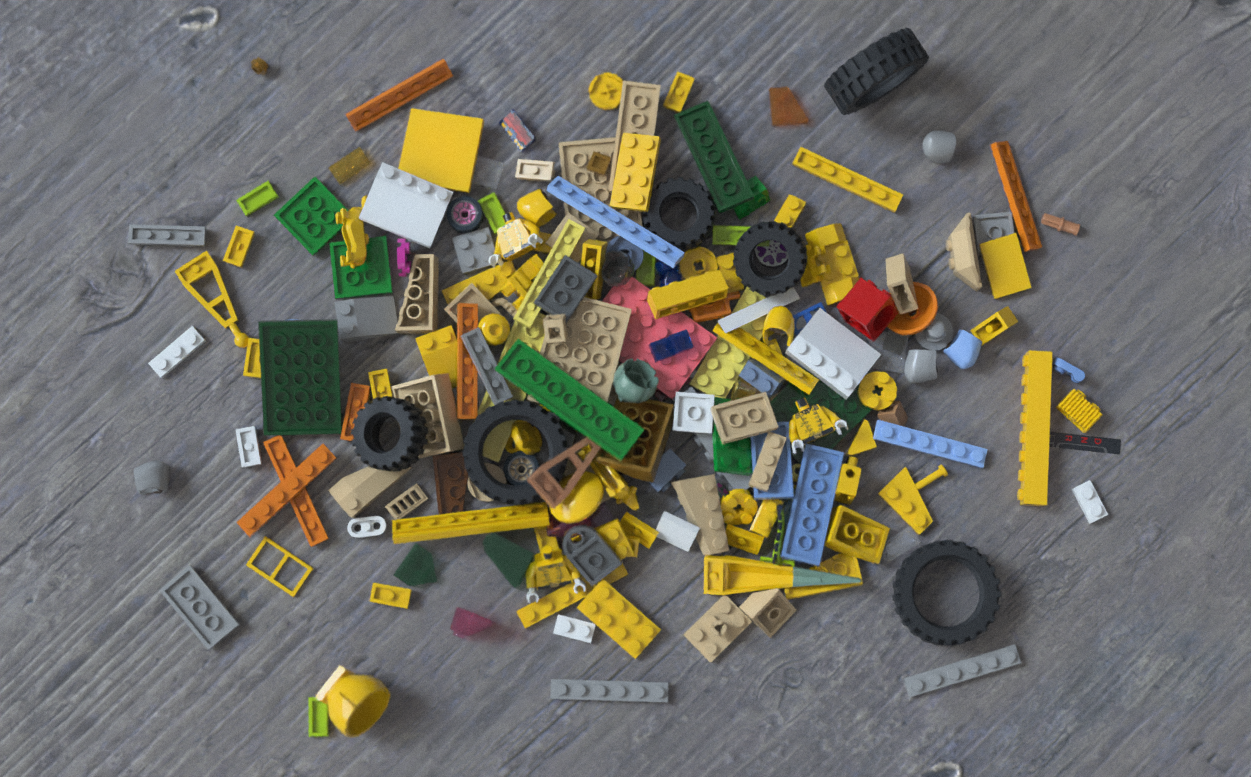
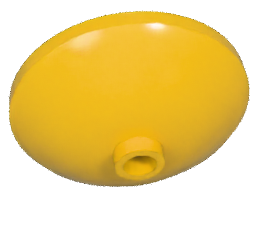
[549,471,604,523]

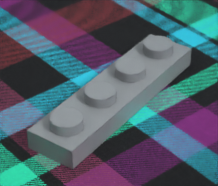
[128,224,207,247]
[460,327,513,405]

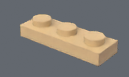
[749,432,787,492]

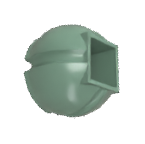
[613,358,659,403]

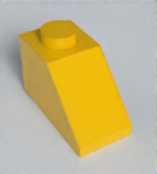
[970,306,1018,346]

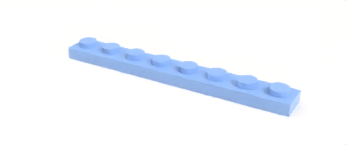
[547,176,685,268]

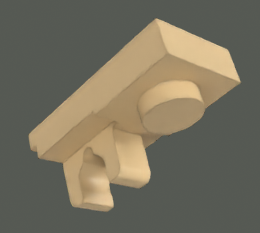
[515,159,555,182]

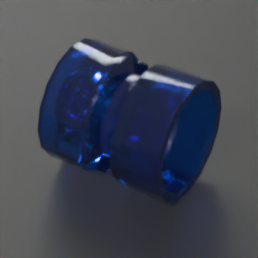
[654,261,684,287]

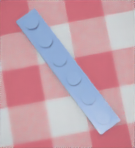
[873,420,988,468]

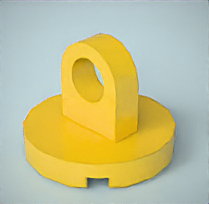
[505,420,542,455]

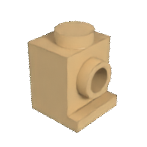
[543,314,568,345]

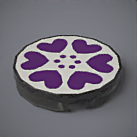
[754,240,788,268]

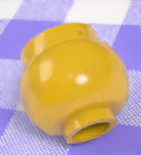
[478,313,510,346]

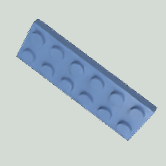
[780,443,844,566]

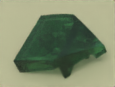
[393,543,437,586]

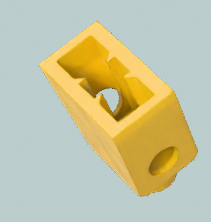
[834,456,861,505]

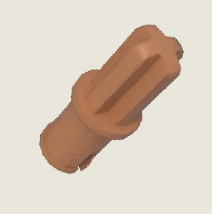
[1041,213,1080,236]

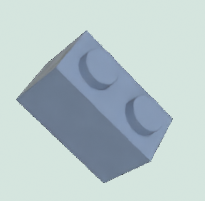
[739,358,785,398]
[647,449,686,493]

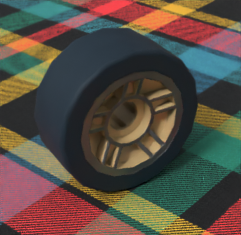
[503,451,540,486]

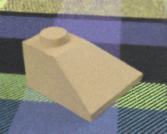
[739,588,797,638]

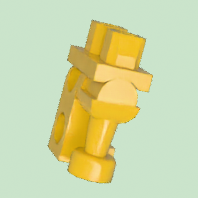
[500,254,544,311]

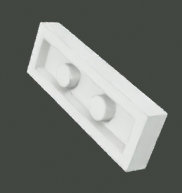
[148,326,206,378]

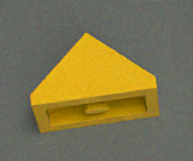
[846,419,877,456]

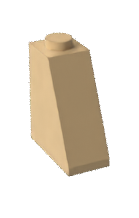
[886,253,918,314]

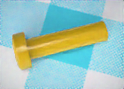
[915,464,948,490]

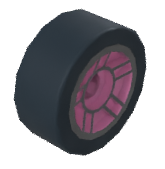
[447,196,483,234]

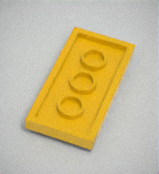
[610,133,661,212]
[577,579,661,659]

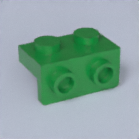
[733,175,771,220]

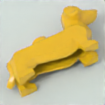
[335,195,369,269]
[578,445,639,511]

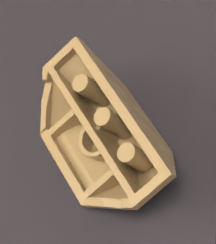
[946,213,982,291]

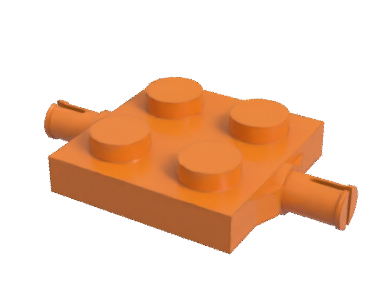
[689,291,740,323]

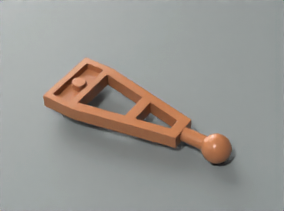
[527,437,601,509]

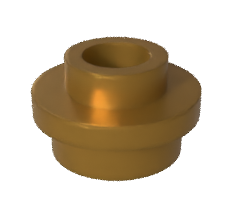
[251,57,269,75]

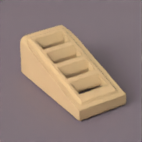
[385,483,428,520]

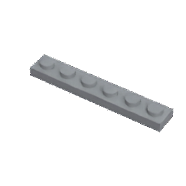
[903,644,1021,697]
[550,679,668,702]

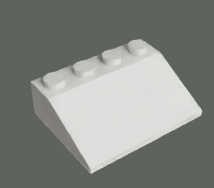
[359,162,453,248]
[785,308,881,399]

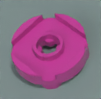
[397,238,411,277]

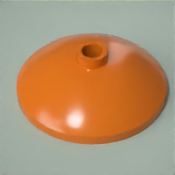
[887,282,938,335]

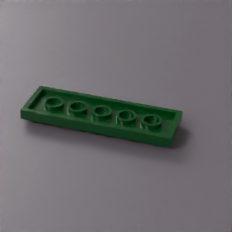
[674,100,754,214]

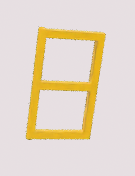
[246,536,314,597]

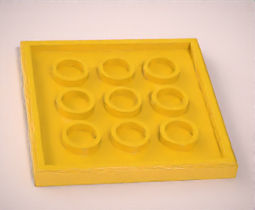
[398,108,484,193]

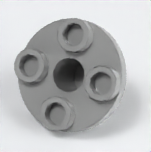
[915,313,953,351]

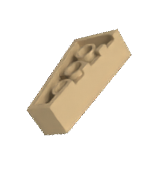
[395,254,439,334]
[671,474,729,555]

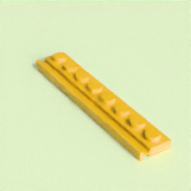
[392,502,549,544]

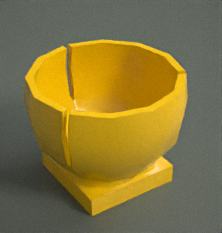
[315,665,390,737]

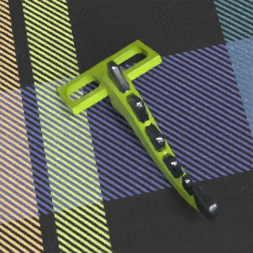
[760,504,795,567]

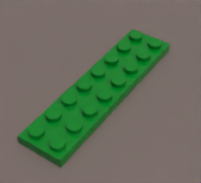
[495,339,644,462]

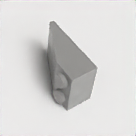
[334,296,400,343]

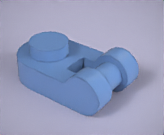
[1052,357,1085,383]

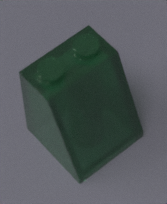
[482,532,535,590]

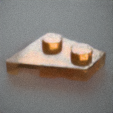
[769,87,808,126]

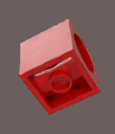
[836,278,898,342]

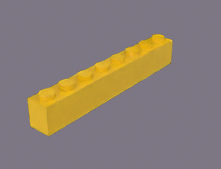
[1017,350,1052,506]

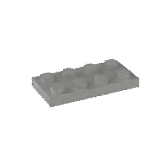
[159,565,240,650]

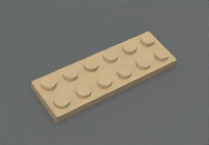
[609,81,661,193]

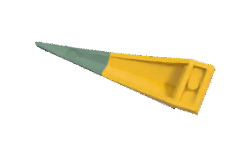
[704,555,862,595]

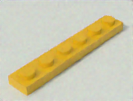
[792,146,903,213]
[713,317,819,394]
[516,563,628,629]

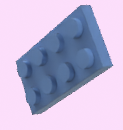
[750,422,794,500]

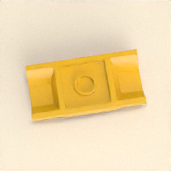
[805,223,859,306]

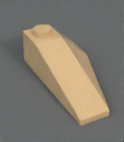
[328,466,412,519]

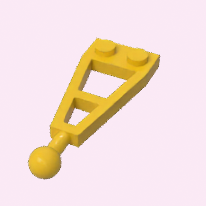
[175,251,249,348]

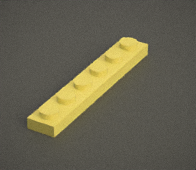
[513,219,585,328]

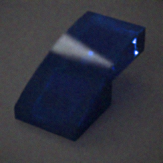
[649,329,694,363]

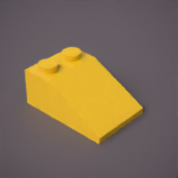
[415,325,457,389]
[824,505,890,564]

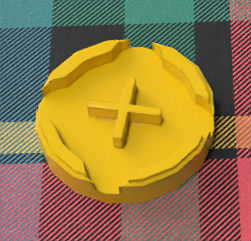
[589,72,623,110]

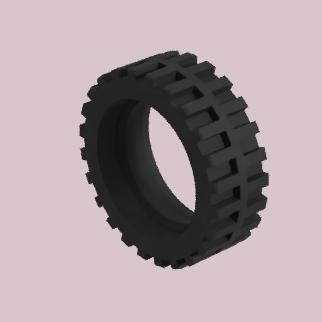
[824,28,929,115]
[463,400,568,505]
[892,540,1002,646]

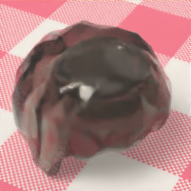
[601,251,635,287]

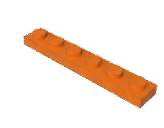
[345,58,453,132]
[991,141,1042,252]
[457,303,478,419]
[263,435,329,547]
[236,444,337,537]

